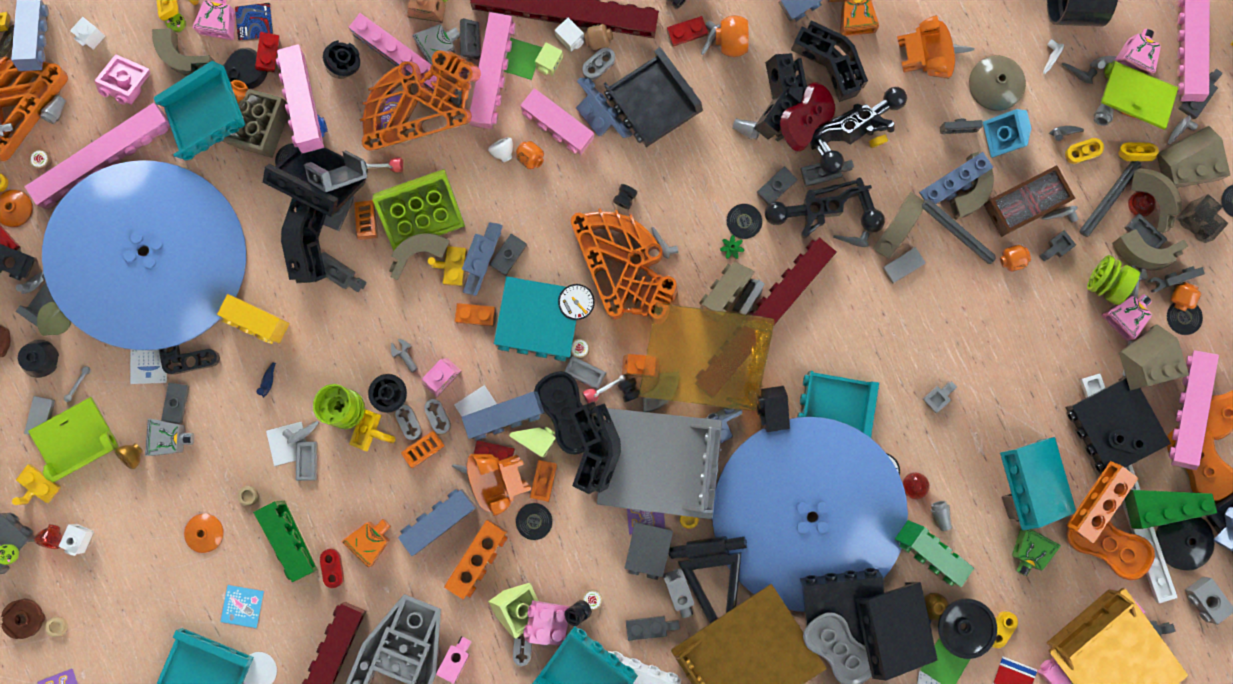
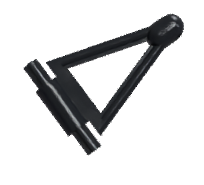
[669,536,747,623]

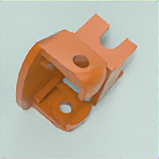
[897,15,955,79]
[467,454,531,516]

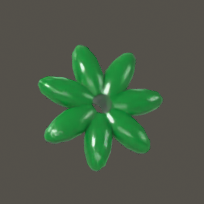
[720,235,745,259]

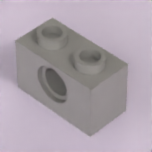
[1185,577,1233,625]

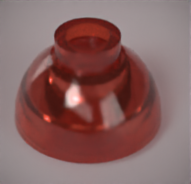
[1128,191,1156,217]
[903,472,930,499]
[34,524,63,549]

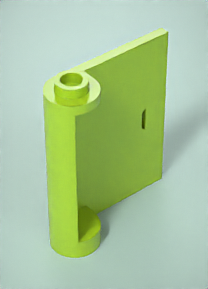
[1101,60,1178,130]
[28,397,118,482]

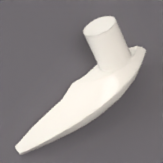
[1043,39,1064,74]

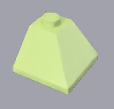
[509,426,556,458]
[488,583,539,639]

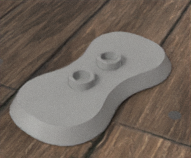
[803,613,872,684]

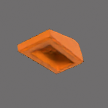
[354,200,378,240]
[401,430,445,468]

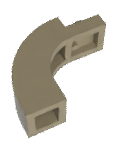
[152,28,215,76]
[949,152,994,220]
[1131,168,1182,233]
[873,192,924,259]
[1112,229,1188,270]
[389,233,450,280]

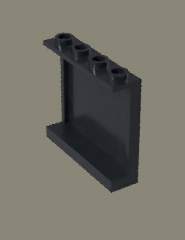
[604,47,703,147]
[263,147,368,217]
[1065,376,1171,474]
[800,568,884,646]
[855,582,938,681]

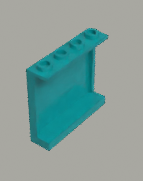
[153,61,245,161]
[494,276,577,361]
[797,371,879,438]
[1000,437,1076,530]
[532,626,638,684]
[157,628,254,684]

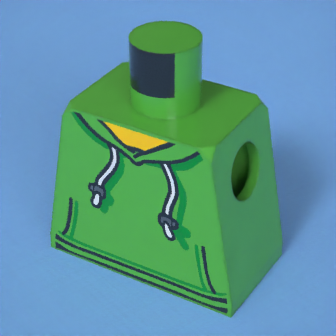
[1012,528,1061,577]

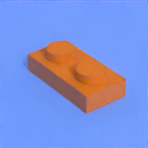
[455,303,495,326]
[530,460,557,502]

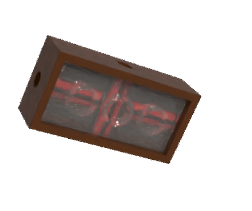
[983,165,1076,237]

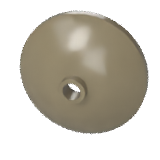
[969,55,1026,111]

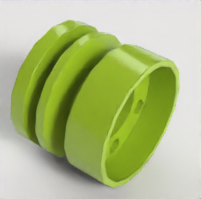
[1087,255,1140,306]
[313,384,365,429]

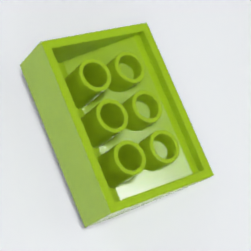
[372,169,465,251]

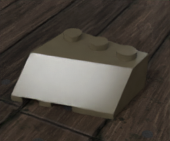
[222,89,288,158]
[1157,126,1230,188]
[699,261,755,323]
[1119,324,1189,390]

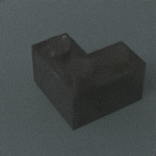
[1176,194,1228,243]

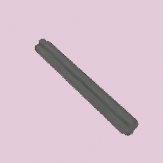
[1079,161,1142,237]
[922,199,996,264]

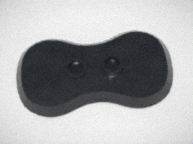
[223,48,268,89]
[534,371,585,455]

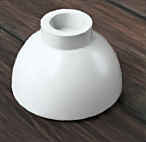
[488,137,513,162]

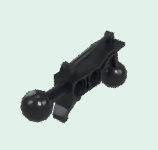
[810,87,907,174]
[765,177,885,239]

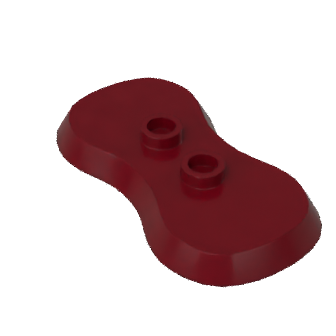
[780,82,836,152]

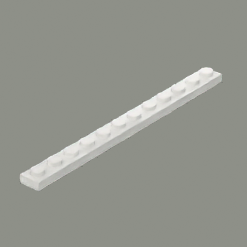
[1080,374,1178,603]

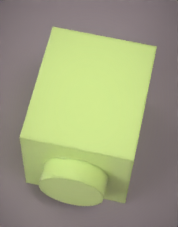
[535,42,563,76]

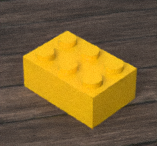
[217,294,290,344]

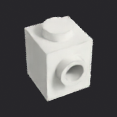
[70,17,105,50]
[555,18,584,52]
[58,524,94,556]

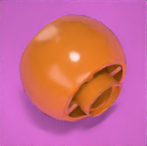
[716,15,749,57]

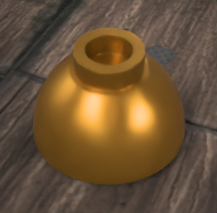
[115,443,143,469]
[924,593,949,620]

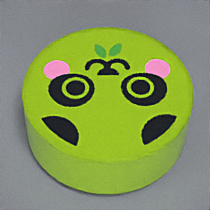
[165,13,186,32]
[0,544,19,565]

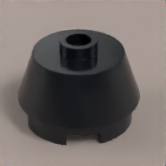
[323,40,360,79]
[18,340,59,378]
[368,374,407,413]

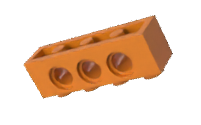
[1066,461,1138,543]
[444,519,508,600]

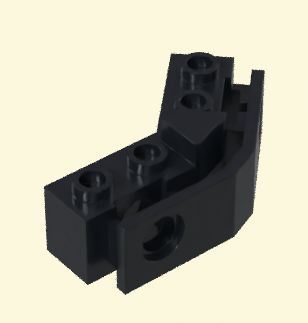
[791,20,868,102]
[754,53,807,142]
[281,198,326,283]
[0,244,36,281]
[569,402,621,494]

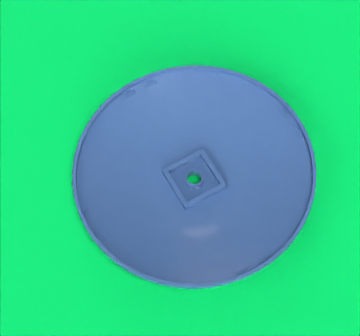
[42,161,246,350]
[712,417,908,612]

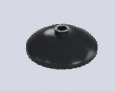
[1156,517,1215,571]
[938,598,997,659]

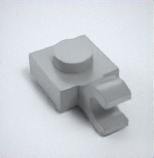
[923,381,957,413]

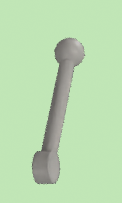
[64,366,91,402]

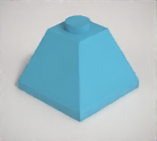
[983,109,1032,158]

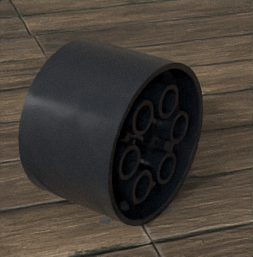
[1047,0,1118,27]

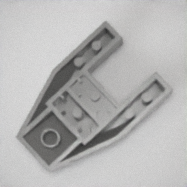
[346,594,441,684]

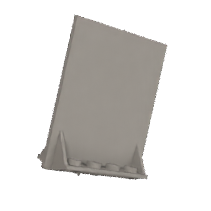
[597,408,722,519]

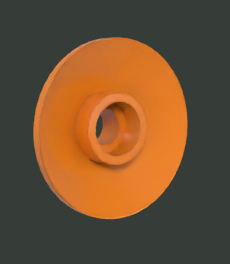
[0,190,33,227]
[184,514,224,553]

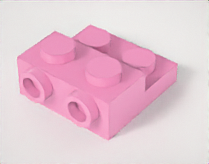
[95,54,151,105]
[523,600,570,646]

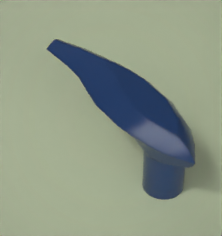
[256,362,276,398]

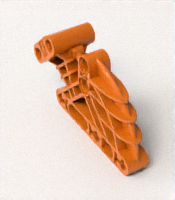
[359,50,481,151]
[0,56,68,161]
[571,208,678,324]

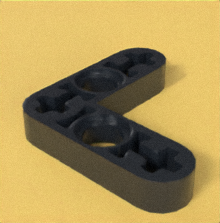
[159,345,220,375]

